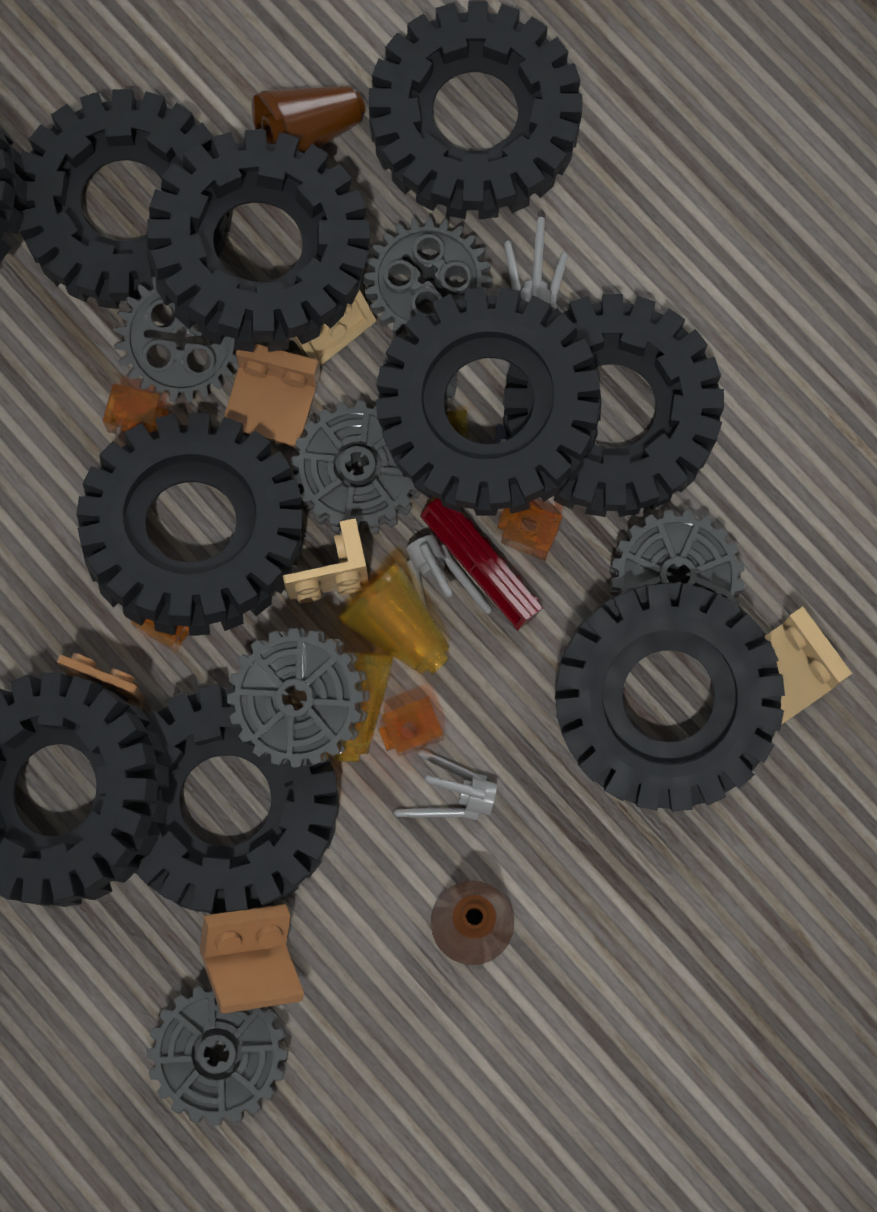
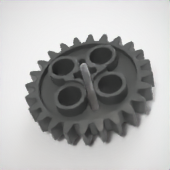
[363,217,492,336]
[113,276,238,403]

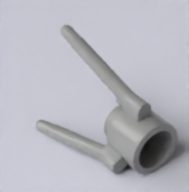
[504,217,568,310]
[405,535,492,632]
[394,749,497,820]

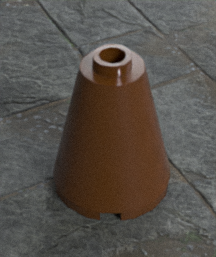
[251,86,365,154]
[431,881,514,965]

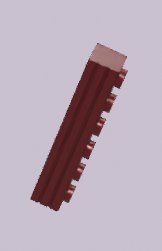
[420,498,543,631]

